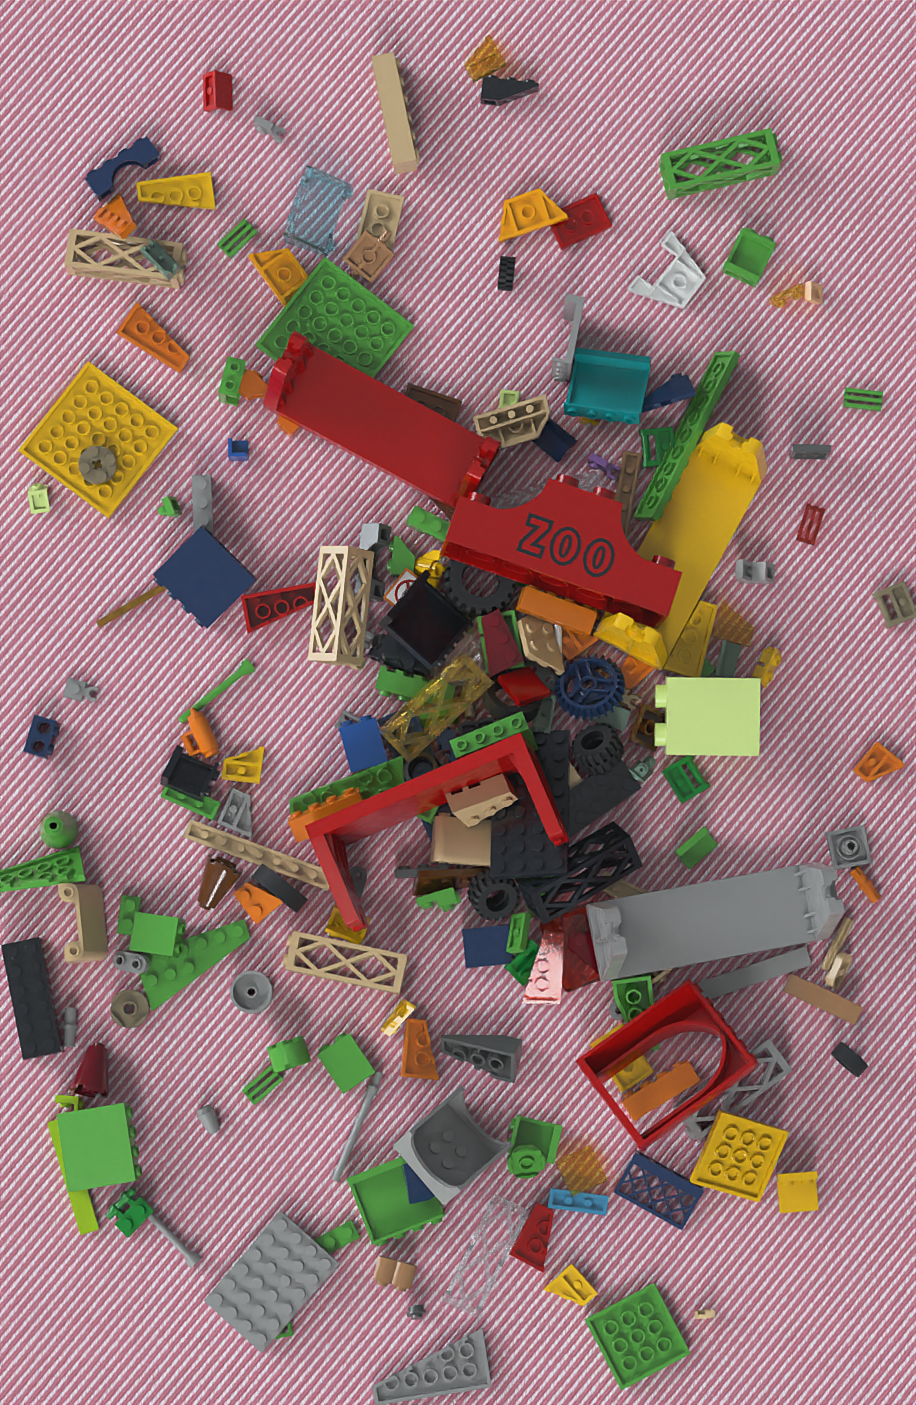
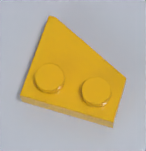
[221,746,265,784]
[544,1263,598,1306]

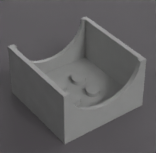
[392,1086,513,1205]

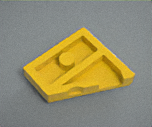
[380,998,415,1037]

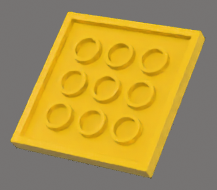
[689,1109,789,1203]

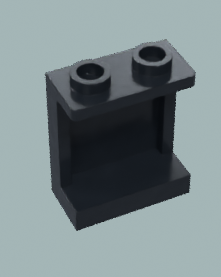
[160,745,221,802]

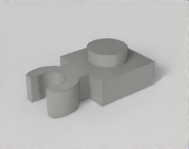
[63,678,99,702]

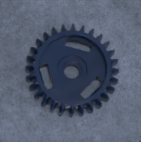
[554,653,626,721]

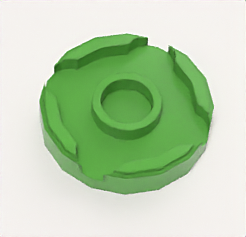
[507,1144,546,1179]

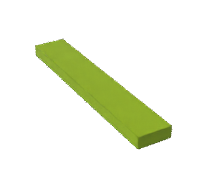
[47,1120,100,1235]

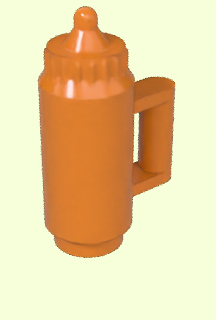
[180,707,220,759]

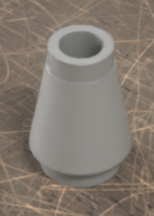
[196,1104,220,1135]

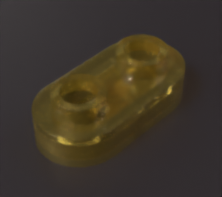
[769,283,805,308]

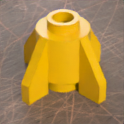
[414,550,446,589]

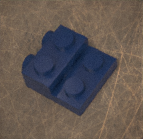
[436,727,457,764]

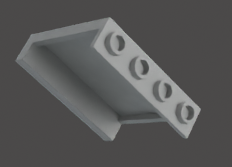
[551,293,585,382]

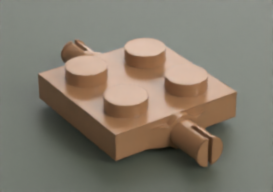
[342,229,396,283]

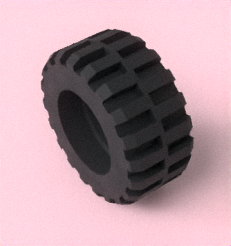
[443,559,517,618]

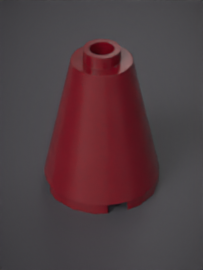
[70,1043,109,1098]

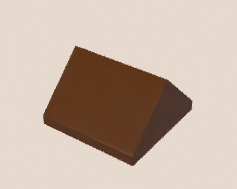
[627,703,665,752]

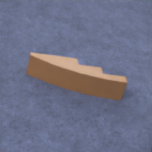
[783,973,863,1025]

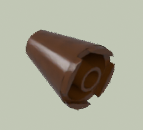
[197,854,243,910]

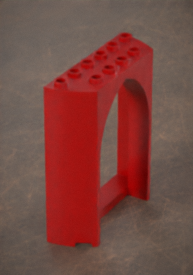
[576,979,758,1151]

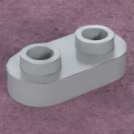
[113,950,150,974]

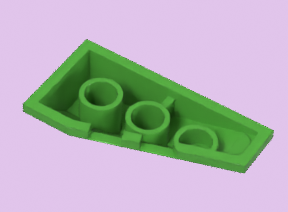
[612,973,659,1051]

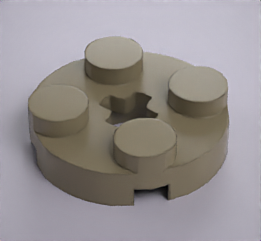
[78,446,117,485]
[110,990,150,1028]

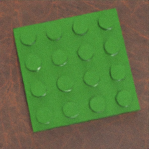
[585,1283,691,1390]

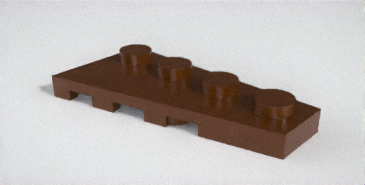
[412,868,490,896]

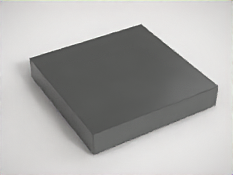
[789,444,831,460]

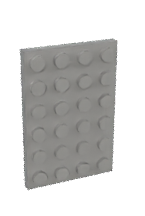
[204,1211,340,1353]

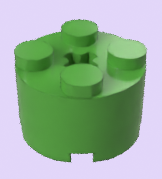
[267,1035,311,1073]

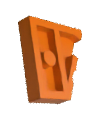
[852,741,906,783]
[233,881,284,924]

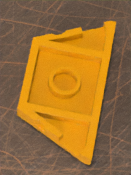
[498,188,569,243]
[247,248,309,307]

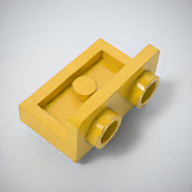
[325,905,371,945]

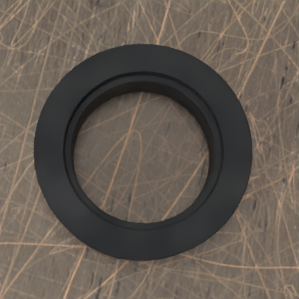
[482,671,542,723]
[252,863,308,913]

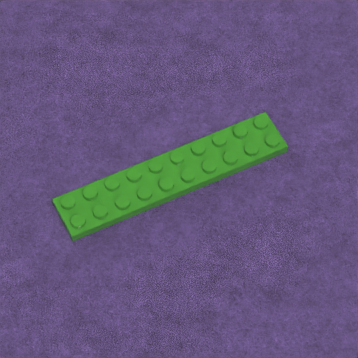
[633,351,740,521]

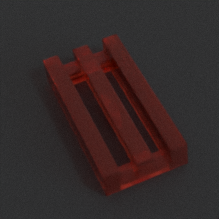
[796,503,825,546]

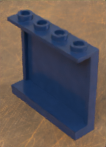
[153,524,257,629]

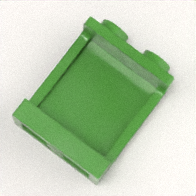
[722,228,776,288]
[218,356,247,407]
[129,912,186,958]
[317,1033,376,1094]
[507,1115,563,1164]

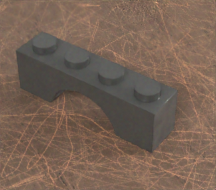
[354,523,392,602]

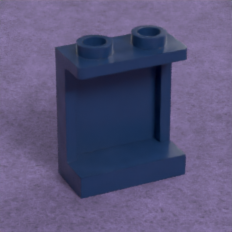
[462,925,515,969]

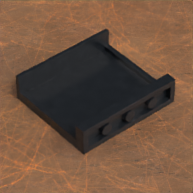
[378,570,476,670]

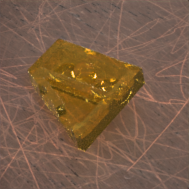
[712,601,755,647]

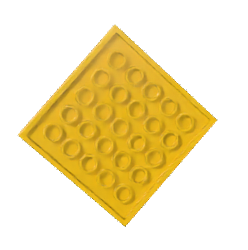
[18,361,179,519]

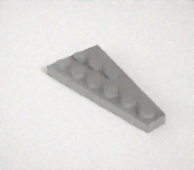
[372,1328,492,1405]

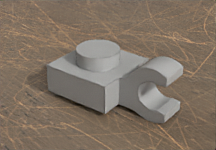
[254,116,286,143]

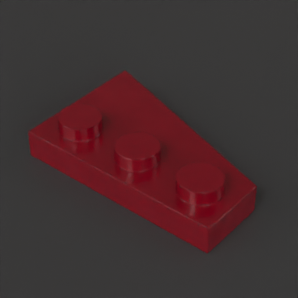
[481,609,524,678]

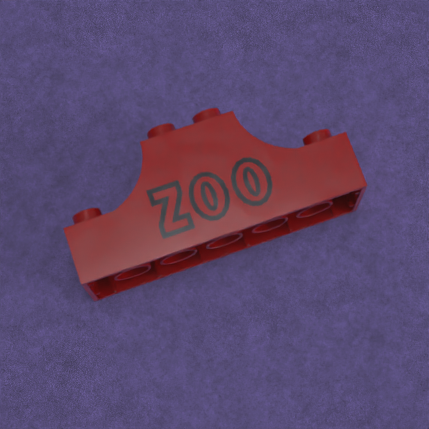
[439,474,683,629]

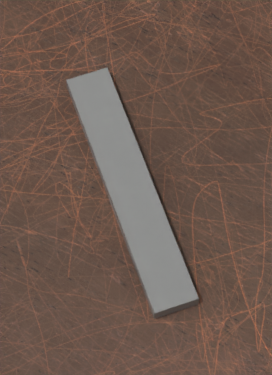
[698,946,812,999]

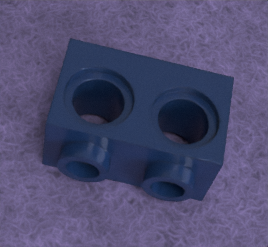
[23,715,60,760]

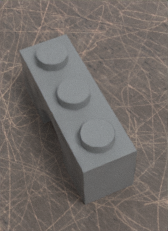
[191,474,215,535]

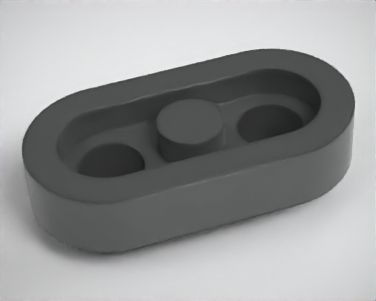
[526,660,558,691]
[349,866,367,899]

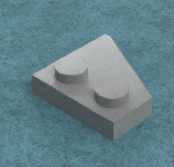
[217,788,252,838]

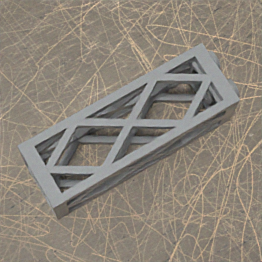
[673,1039,793,1140]

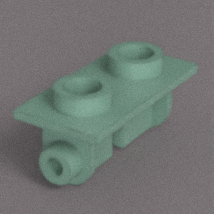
[629,756,656,783]

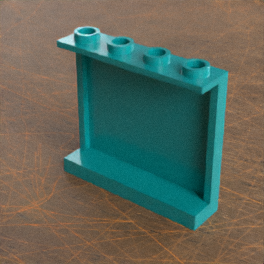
[563,347,651,424]

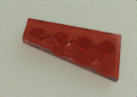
[522,929,564,1005]

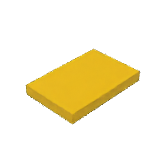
[590,1023,654,1093]

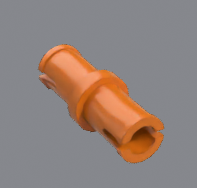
[849,866,882,904]

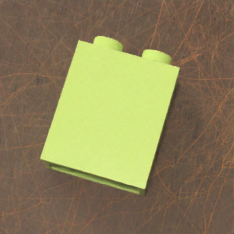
[654,676,761,756]

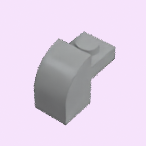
[734,559,775,584]

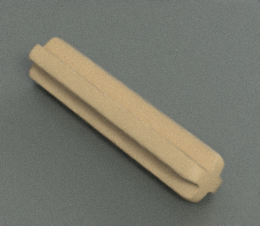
[821,917,854,971]

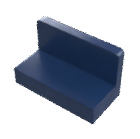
[531,417,577,462]

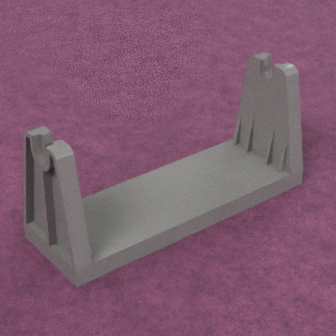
[585,862,844,982]

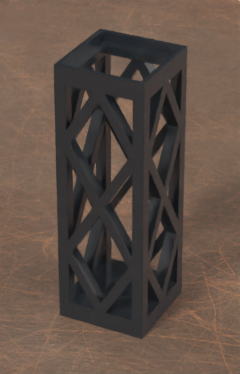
[515,821,643,925]

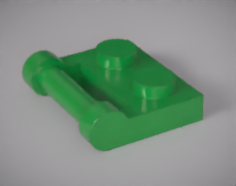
[639,427,675,469]
[661,755,711,804]
[504,939,550,986]

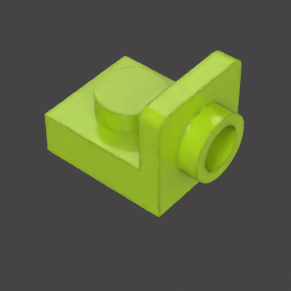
[55,1095,84,1111]

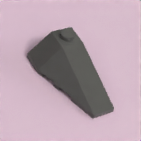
[441,1035,522,1083]

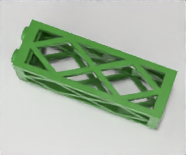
[659,128,782,200]

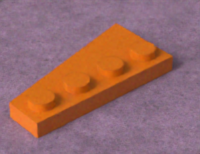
[116,302,190,374]

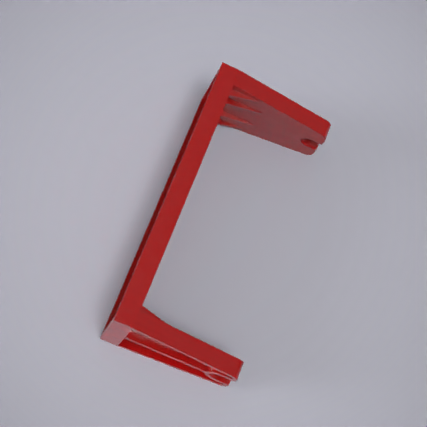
[263,330,501,510]
[305,733,570,933]

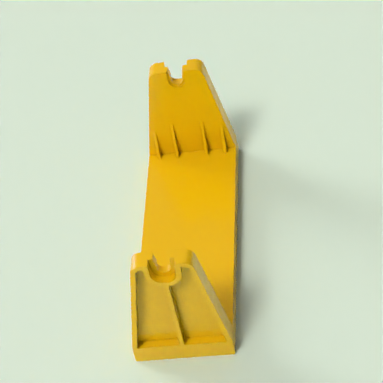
[593,422,768,671]

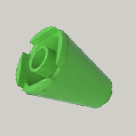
[40,811,78,849]

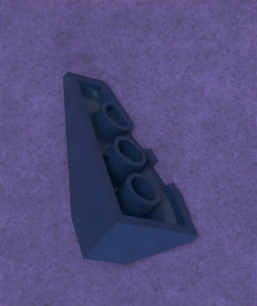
[642,373,696,413]

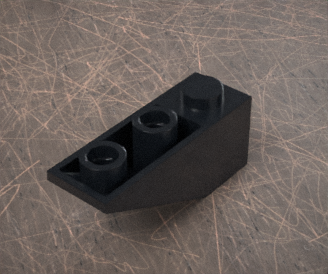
[480,75,539,106]

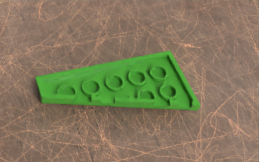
[0,845,86,892]
[137,919,251,1012]

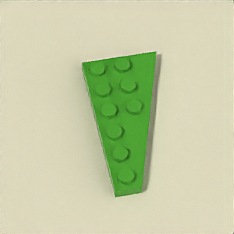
[289,755,404,817]

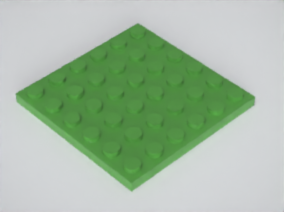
[255,257,414,378]

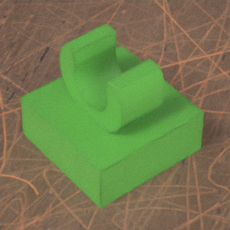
[157,496,182,517]

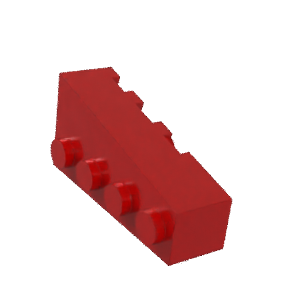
[241,582,316,634]

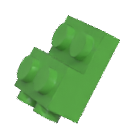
[416,887,461,912]

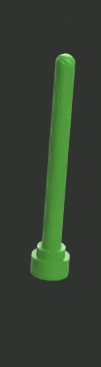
[179,658,256,723]

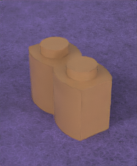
[373,1255,417,1292]

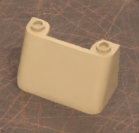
[430,813,491,868]
[58,883,108,964]

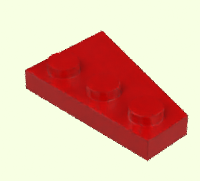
[508,1202,554,1273]

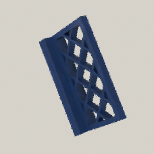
[613,1150,705,1230]

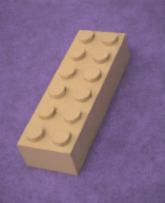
[372,52,420,175]

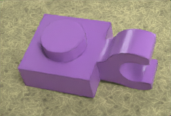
[588,453,620,480]

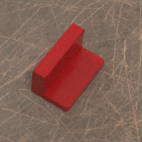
[203,70,233,112]

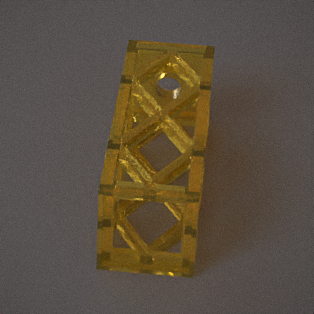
[379,651,494,763]

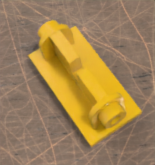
[751,646,782,688]

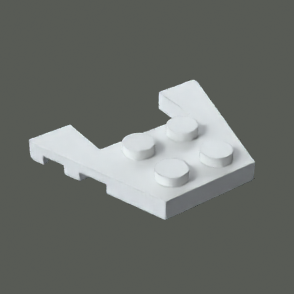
[627,231,706,309]

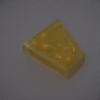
[464,34,506,83]

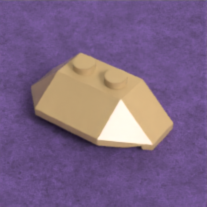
[473,394,551,449]

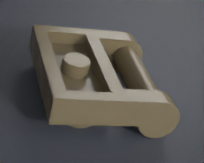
[872,581,916,629]

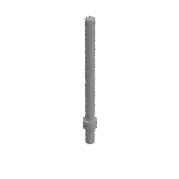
[332,1071,384,1182]

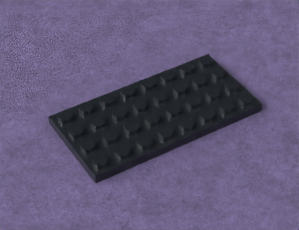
[490,730,570,880]

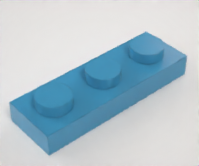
[548,1188,609,1216]

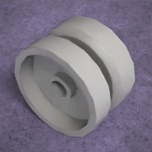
[230,970,274,1014]

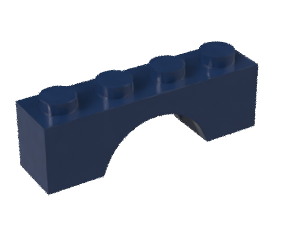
[85,136,161,201]

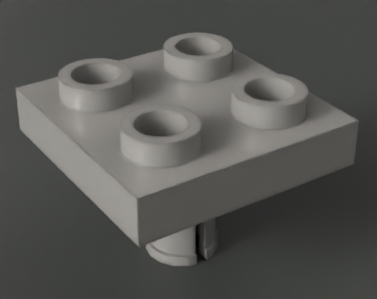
[825,825,872,870]

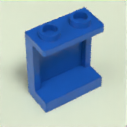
[338,715,388,773]

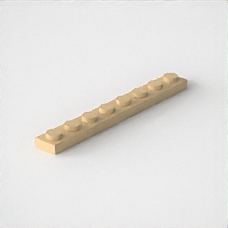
[184,819,329,891]

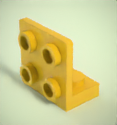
[776,1171,819,1213]

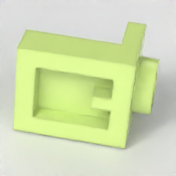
[28,483,50,514]

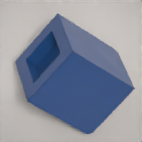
[228,438,249,461]

